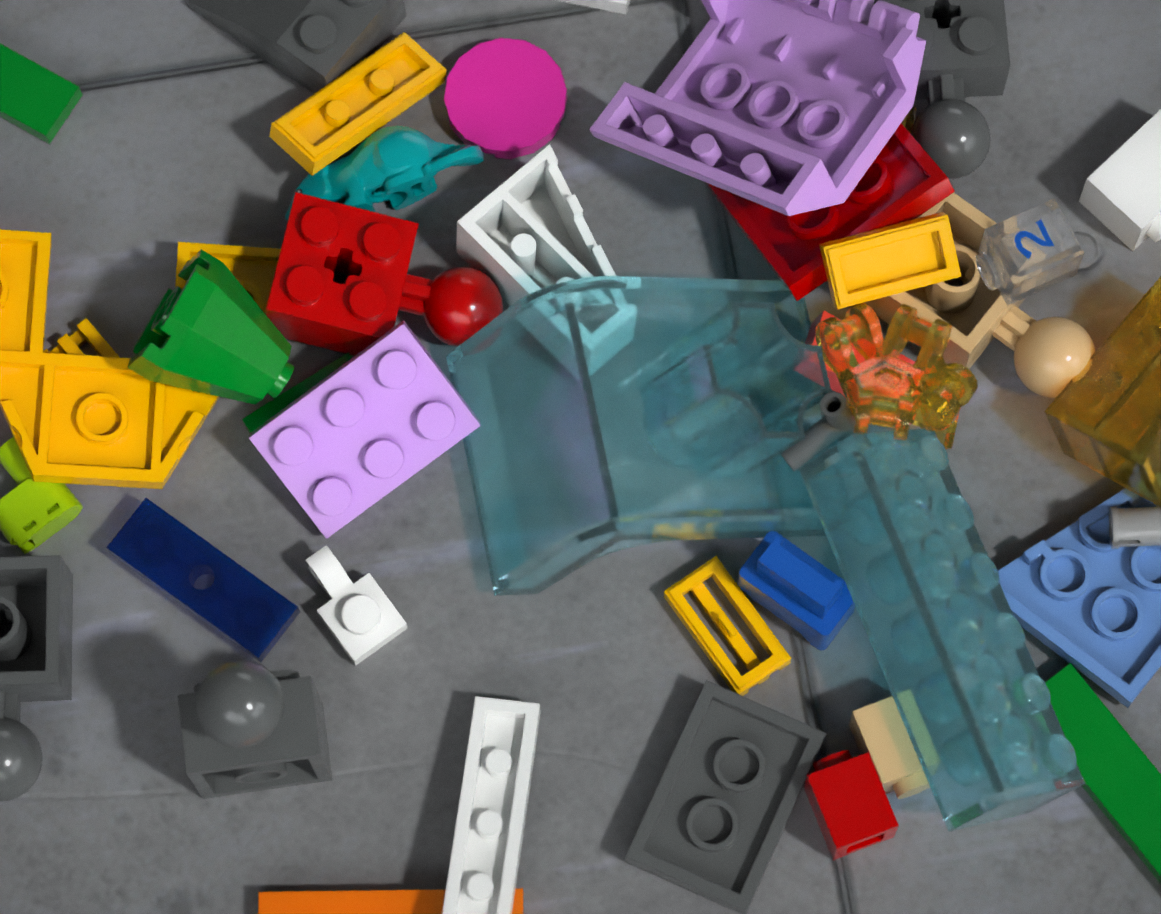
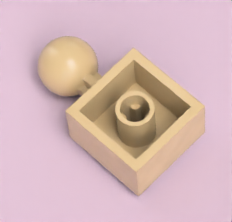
[862,193,1096,398]

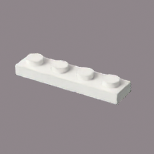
[442,696,541,914]

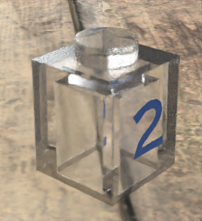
[976,198,1084,306]

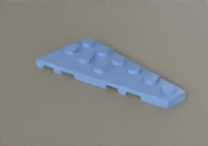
[973,466,1161,708]

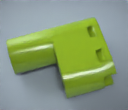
[0,437,83,554]

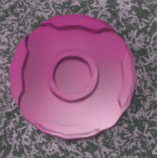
[444,38,567,159]

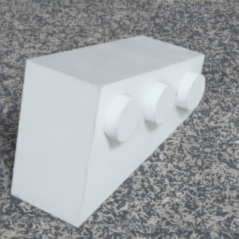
[456,144,635,381]

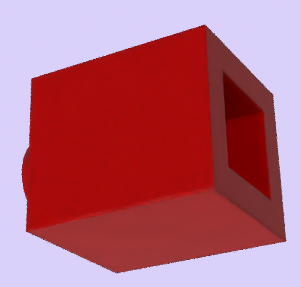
[804,750,899,860]

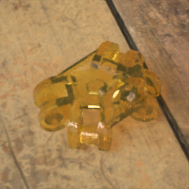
[816,303,978,450]

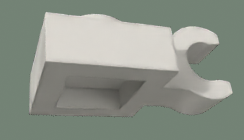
[305,545,408,666]

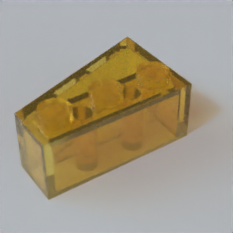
[1044,276,1161,507]

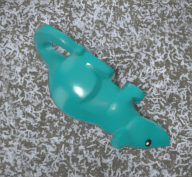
[285,125,484,221]

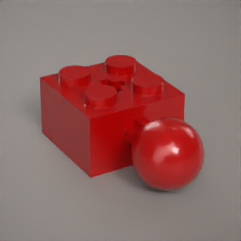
[265,192,503,356]

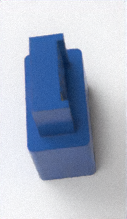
[738,531,858,651]

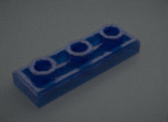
[106,498,300,663]

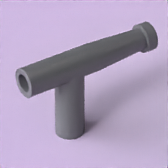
[778,392,869,472]

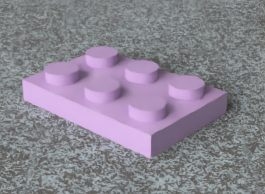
[249,320,481,539]

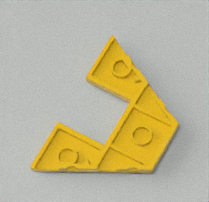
[0,229,281,489]

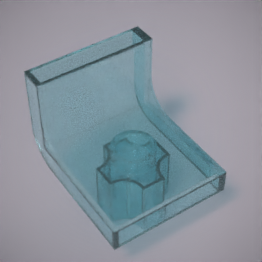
[446,276,857,596]

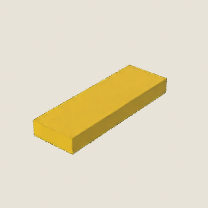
[269,32,447,176]

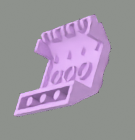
[589,0,926,216]

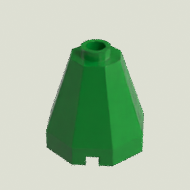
[128,249,295,405]

